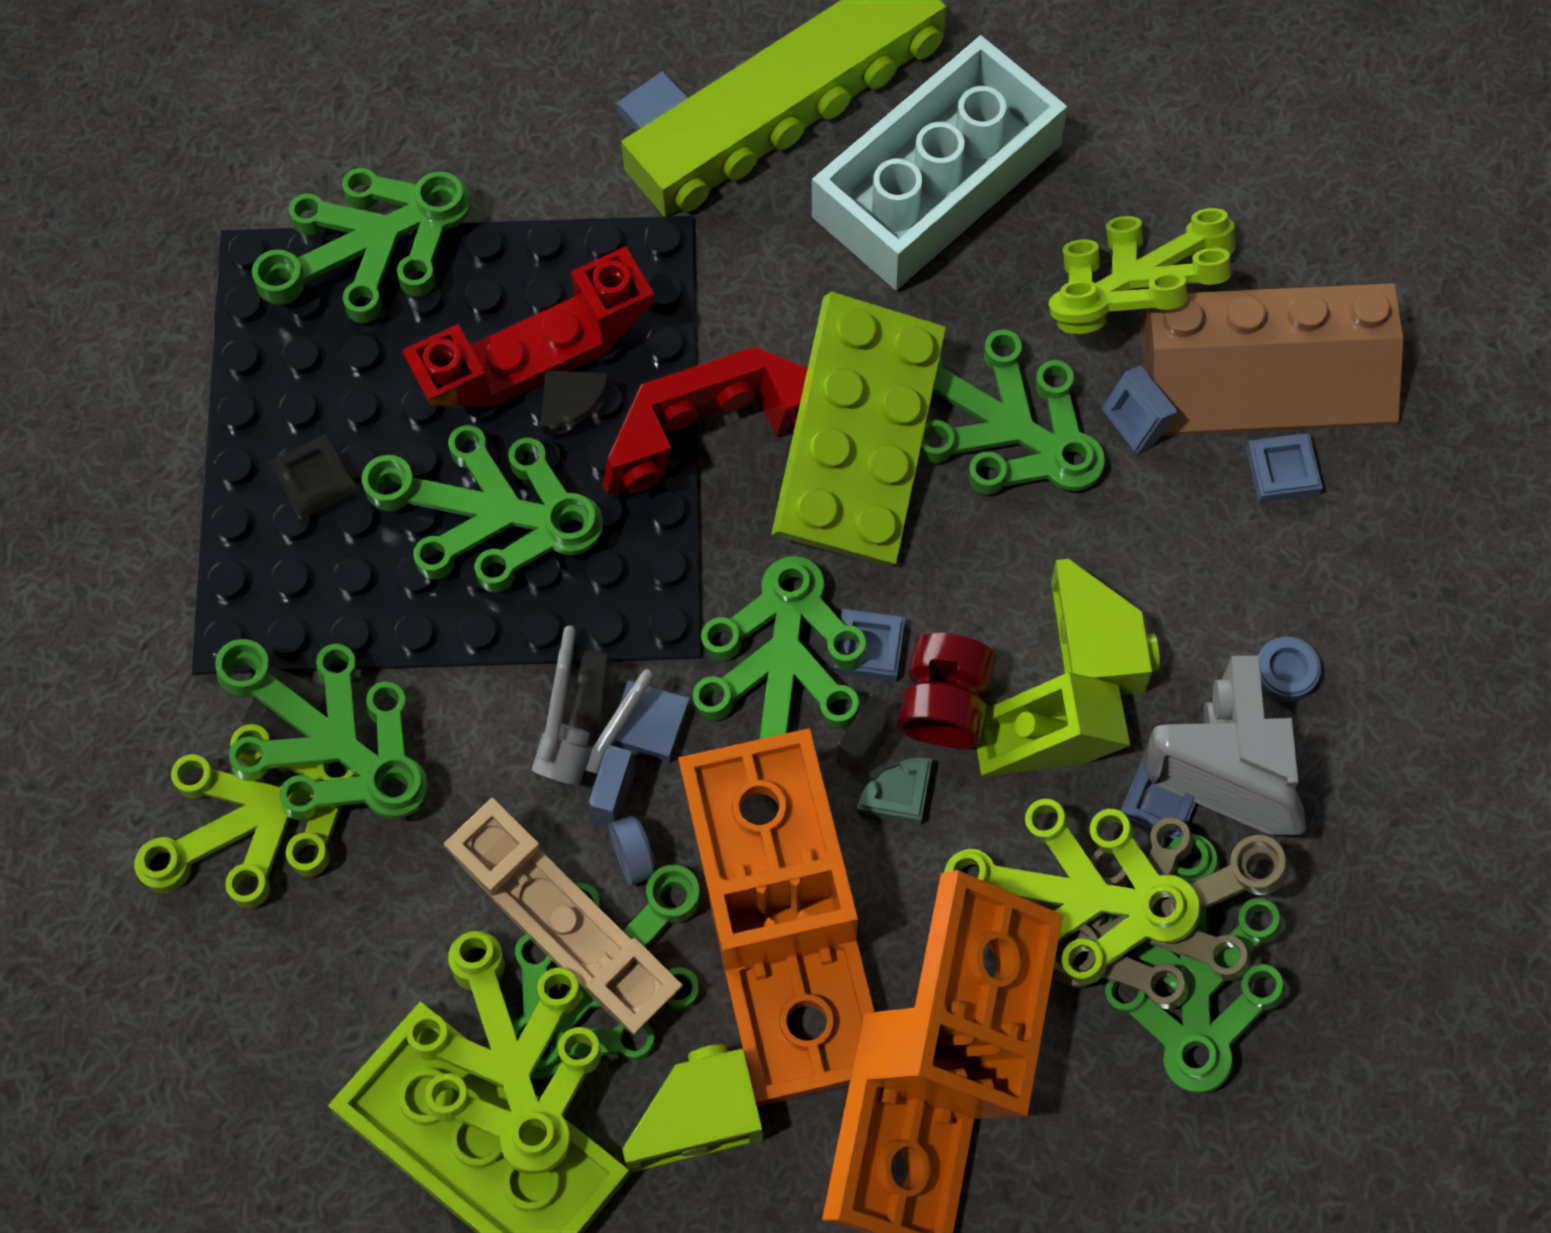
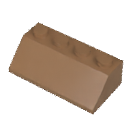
[1140,283,1403,436]

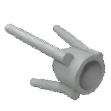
[531,625,654,786]

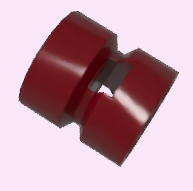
[898,633,997,750]

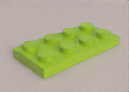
[771,292,946,567]
[328,1001,630,1233]

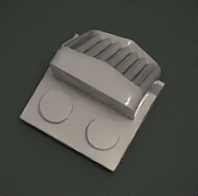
[1143,655,1306,835]

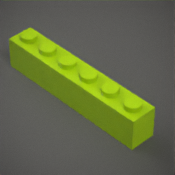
[621,0,946,217]

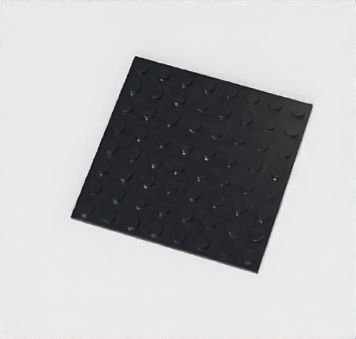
[192,216,701,675]

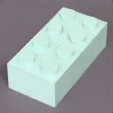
[812,35,1067,291]

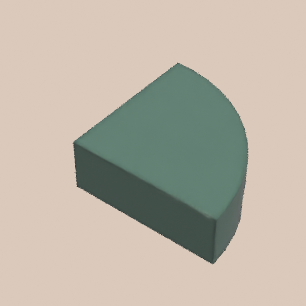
[857,758,932,825]

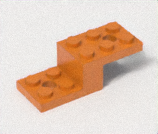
[678,728,874,1107]
[822,870,1063,1233]

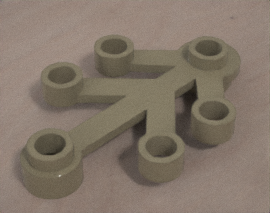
[1052,817,1289,1009]

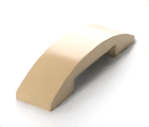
[443,797,683,1035]

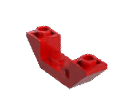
[402,246,655,407]
[603,347,808,495]

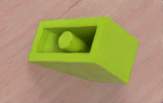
[1051,559,1160,695]
[976,672,1130,776]
[623,1044,763,1174]

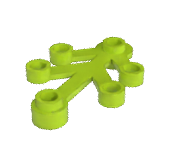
[1049,208,1236,334]
[134,724,357,908]
[944,799,1201,984]
[406,931,601,1174]

